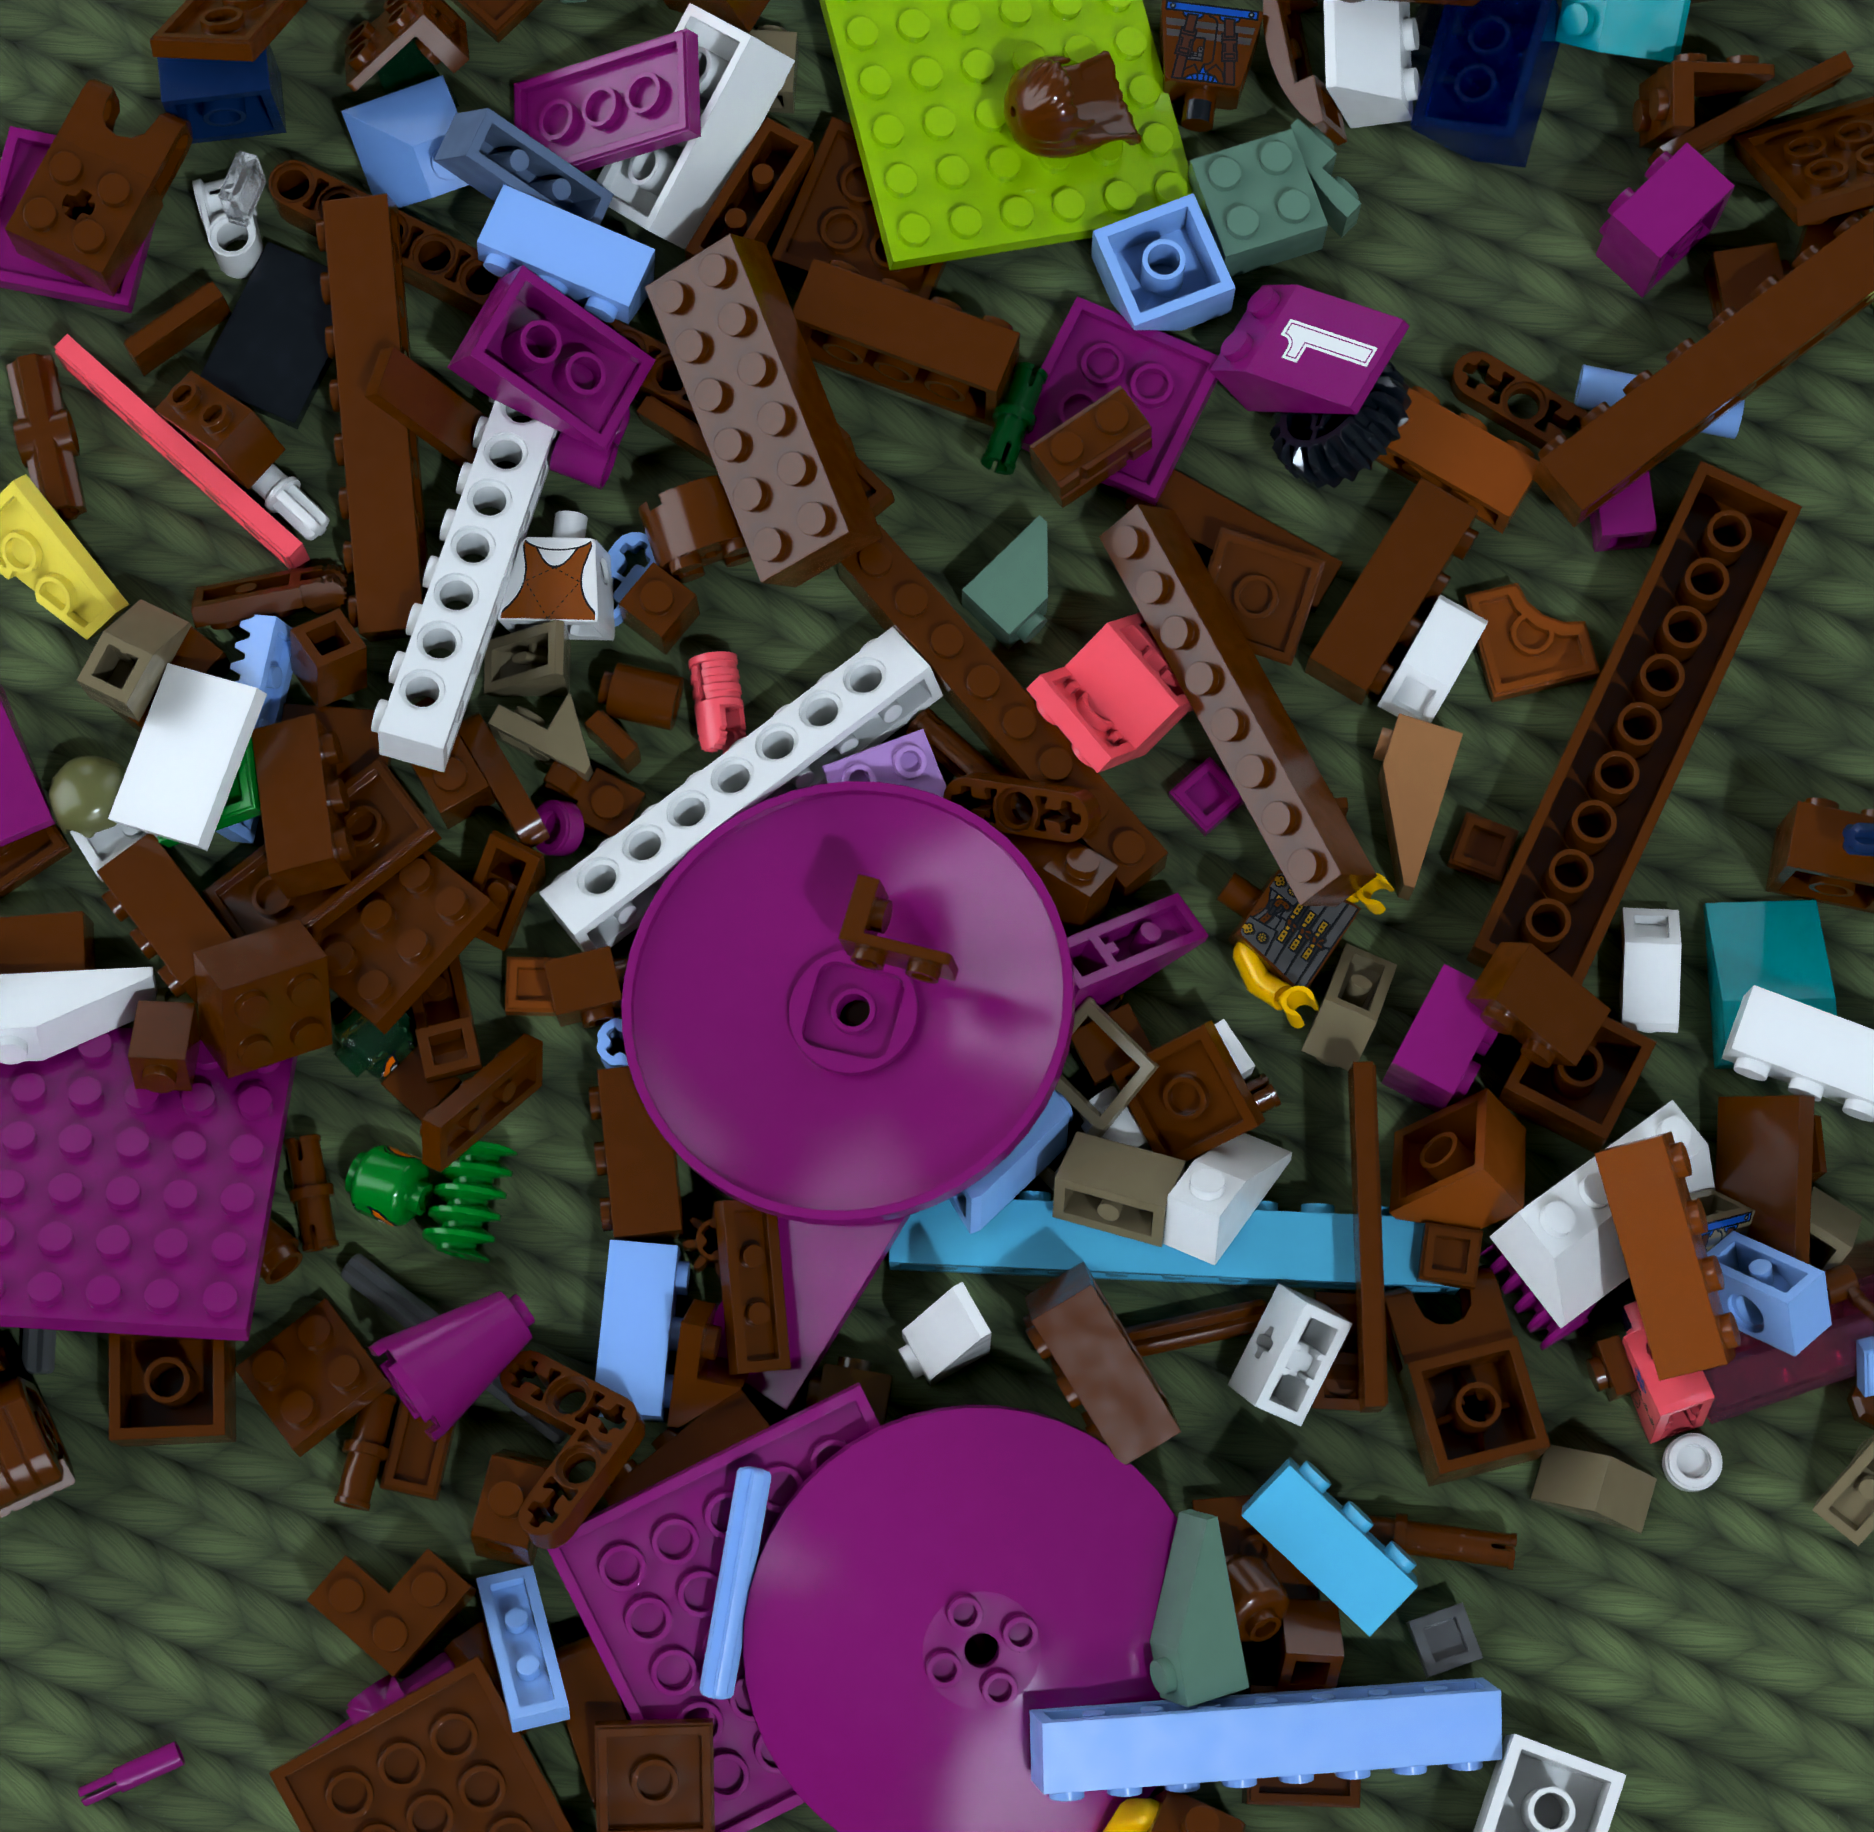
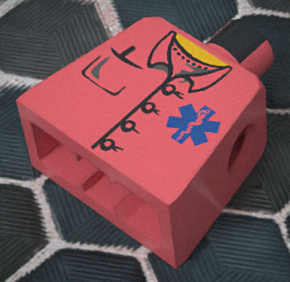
[1618,1301,1715,1444]

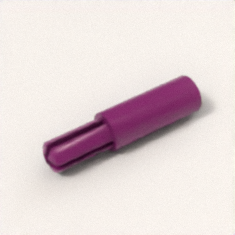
[78,1741,185,1806]

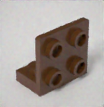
[345,0,469,92]

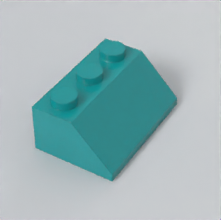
[1555,0,1691,62]

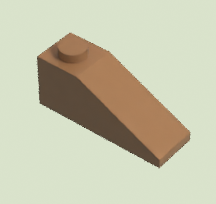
[1373,713,1463,900]

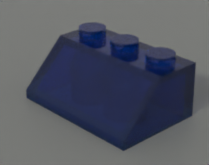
[1410,0,1561,168]

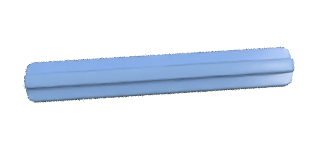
[699,1466,771,1700]

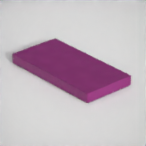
[514,28,701,172]
[714,1215,910,1410]

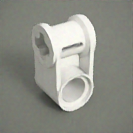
[192,168,264,279]

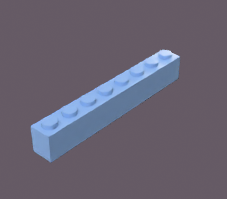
[1029,1677,1502,1801]

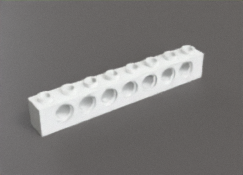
[371,397,561,772]
[539,626,943,952]

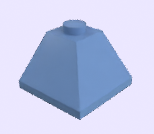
[341,75,469,208]

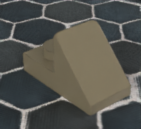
[488,693,594,782]
[1812,1435,1874,1546]

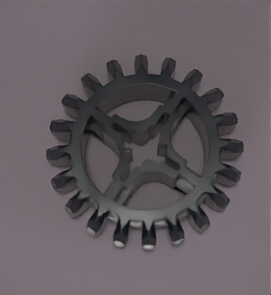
[1270,361,1412,489]

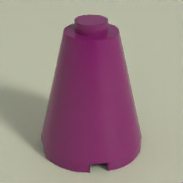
[369,1291,535,1442]

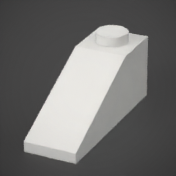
[0,967,158,1065]
[1163,1133,1292,1265]
[898,1282,992,1387]

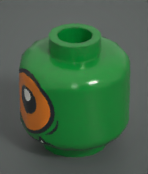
[345,1145,434,1226]

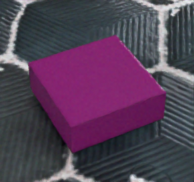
[1168,757,1244,837]

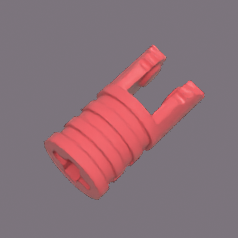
[688,651,747,754]

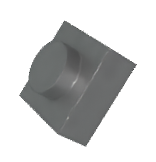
[1406,1602,1483,1678]

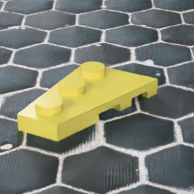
[0,474,130,640]

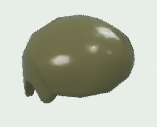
[48,755,126,838]

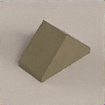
[484,619,571,696]
[1530,1444,1657,1534]

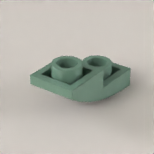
[1290,118,1362,237]

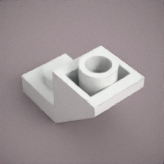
[1377,594,1488,723]
[1619,907,1682,1033]

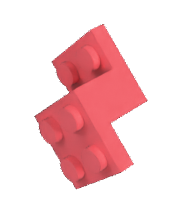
[1026,612,1193,773]

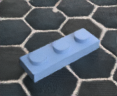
[476,1565,570,1733]

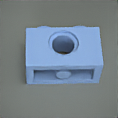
[1707,1231,1832,1357]

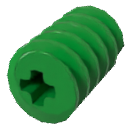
[422,1140,518,1264]

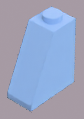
[949,1090,1073,1234]

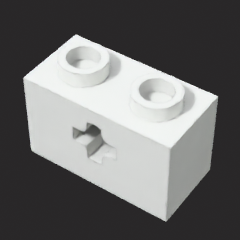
[1228,1283,1353,1426]

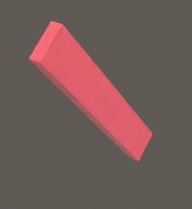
[54,334,310,569]

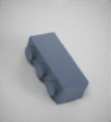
[434,108,614,225]

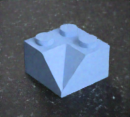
[1091,193,1235,331]

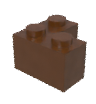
[307,1549,478,1679]

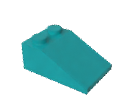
[1703,900,1837,1069]

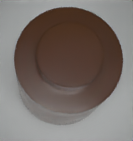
[598,662,684,731]

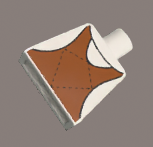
[498,511,615,641]

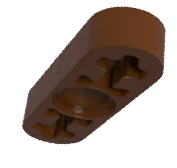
[1450,351,1588,449]
[458,712,550,848]
[943,772,1101,842]

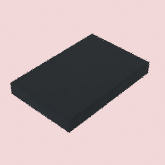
[200,242,333,429]

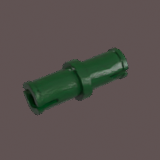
[980,362,1048,475]

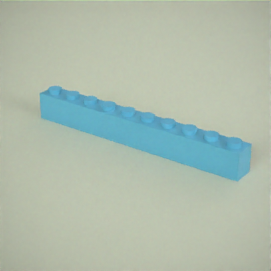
[889,1191,1460,1295]

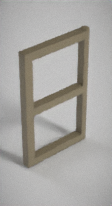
[1038,996,1159,1191]

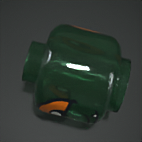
[334,1009,416,1079]

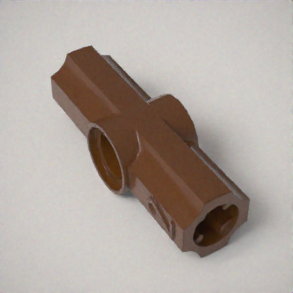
[6,353,87,522]

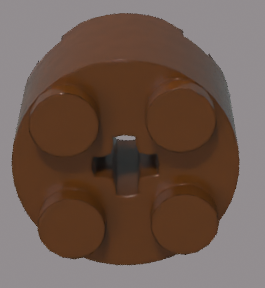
[638,475,752,584]

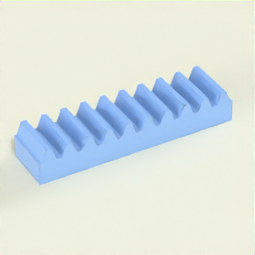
[215,614,293,844]

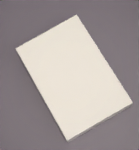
[108,663,267,851]

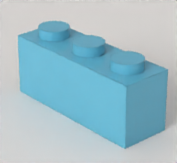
[1241,1457,1418,1637]

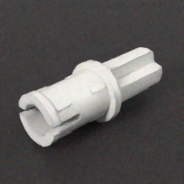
[252,464,330,541]

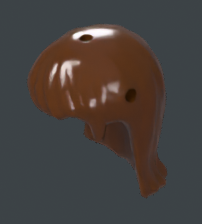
[1004,51,1142,158]

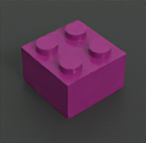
[1596,143,1735,298]
[1381,964,1499,1112]

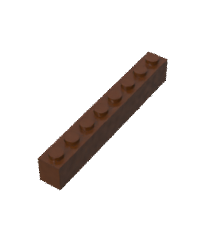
[316,194,428,642]
[1532,210,1874,527]
[1099,504,1377,907]
[837,524,1168,902]

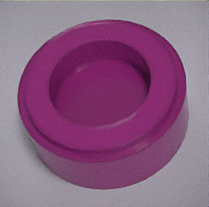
[536,800,584,856]

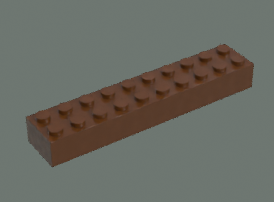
[1466,461,1802,985]

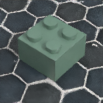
[1187,128,1328,277]

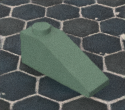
[1150,1509,1249,1708]

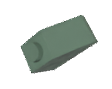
[962,515,1048,650]

